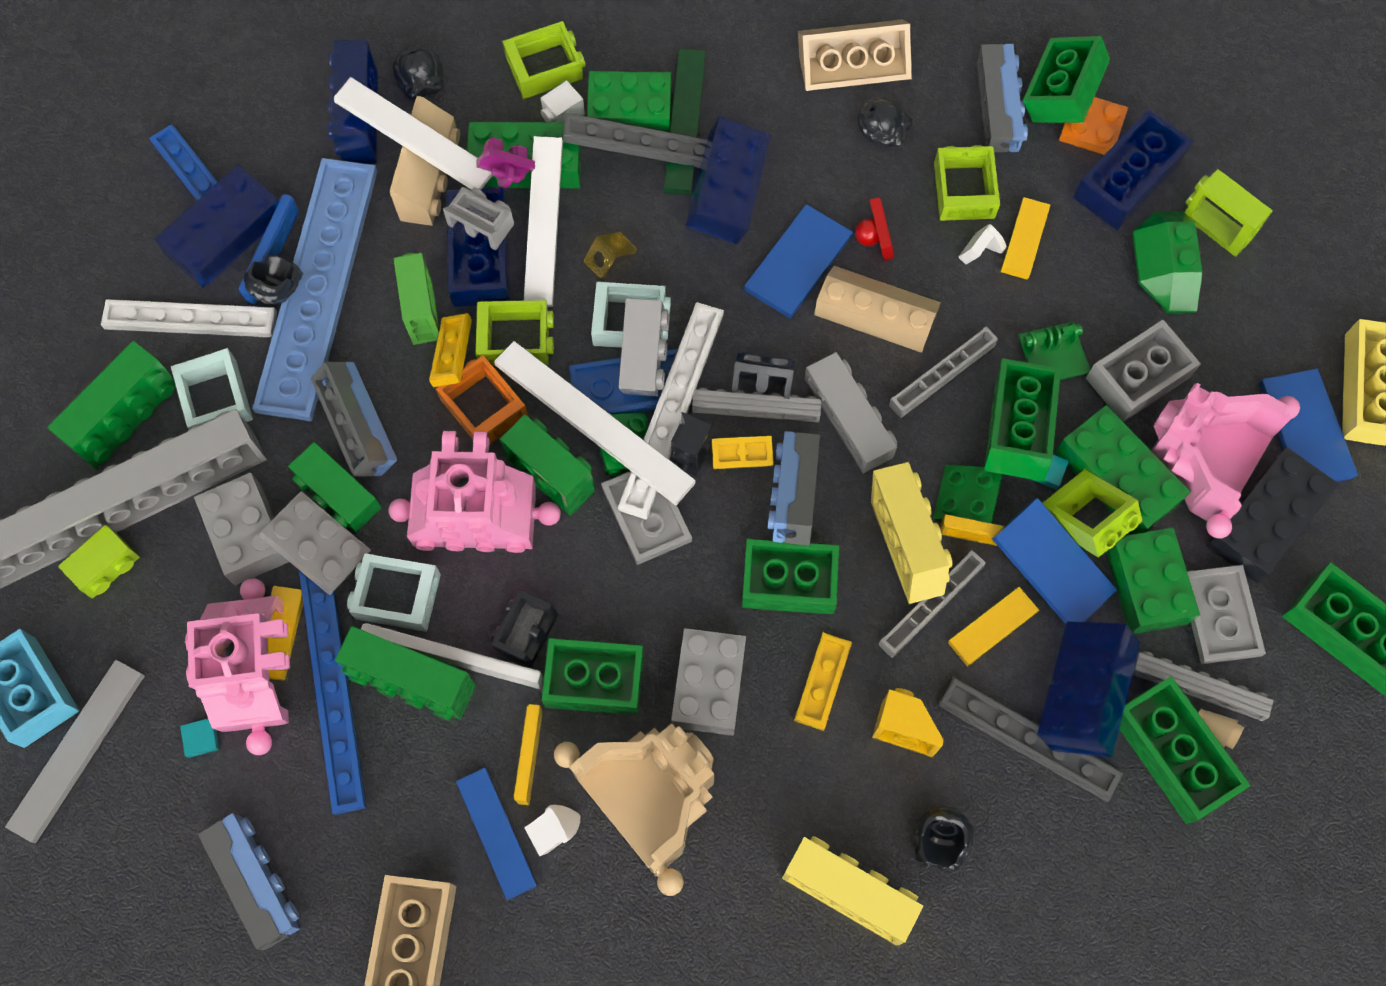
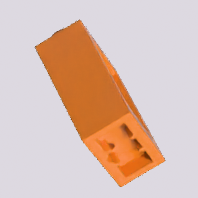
[436,355,528,445]

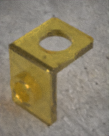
[584,232,637,278]

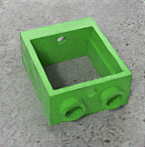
[393,253,440,345]

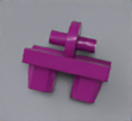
[476,138,535,188]

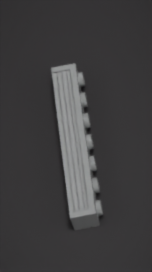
[889,326,998,418]
[692,388,821,423]
[878,550,986,658]
[1130,651,1274,721]

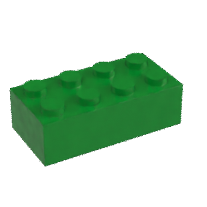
[467,122,582,188]
[47,341,176,469]
[984,358,1061,482]
[1055,405,1191,535]
[1282,562,1386,697]
[335,626,476,721]
[1110,676,1251,825]

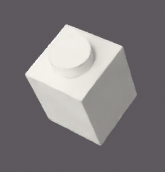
[541,81,585,123]

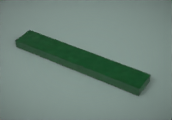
[664,49,706,195]

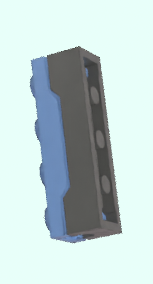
[976,44,1028,152]
[311,361,397,477]
[768,431,820,546]
[198,813,300,951]

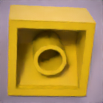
[872,688,944,757]

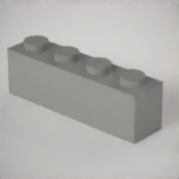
[804,352,897,474]

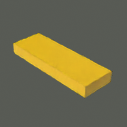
[1001,197,1050,280]
[429,313,472,387]
[267,586,303,681]
[948,587,1039,667]
[794,632,852,731]
[514,704,543,805]

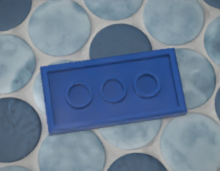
[744,204,853,319]
[569,349,692,415]
[1259,368,1358,482]
[991,498,1117,631]

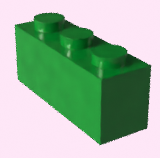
[288,442,382,533]

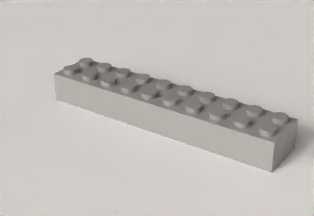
[0,409,267,589]

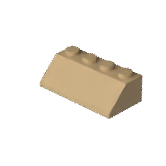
[798,19,912,91]
[390,96,460,226]
[815,266,941,353]

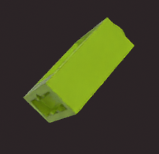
[502,21,586,99]
[934,145,1000,221]
[1185,169,1273,257]
[476,300,554,366]
[1042,469,1142,558]

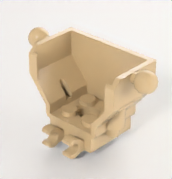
[554,724,714,896]

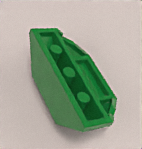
[1132,211,1202,314]

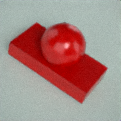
[855,197,894,261]

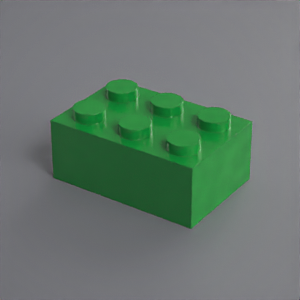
[1023,36,1110,123]
[587,71,671,133]
[499,414,595,516]
[1106,528,1200,635]
[742,539,839,615]
[542,638,644,715]

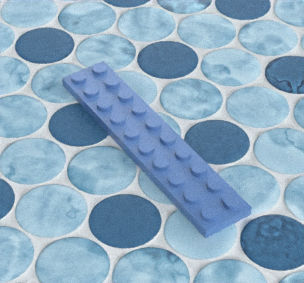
[252,158,378,421]

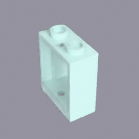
[591,282,671,348]
[171,348,253,429]
[347,553,441,632]

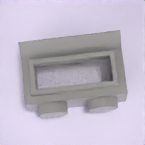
[443,187,514,250]

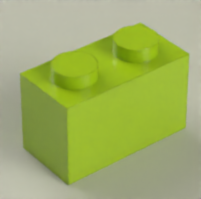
[58,525,140,599]

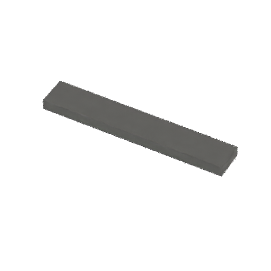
[562,113,727,172]
[938,677,1123,802]

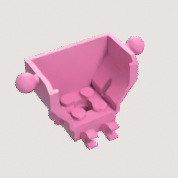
[1151,383,1300,538]
[388,431,561,553]
[185,578,290,755]

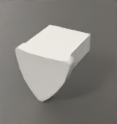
[958,224,1007,264]
[525,805,580,856]

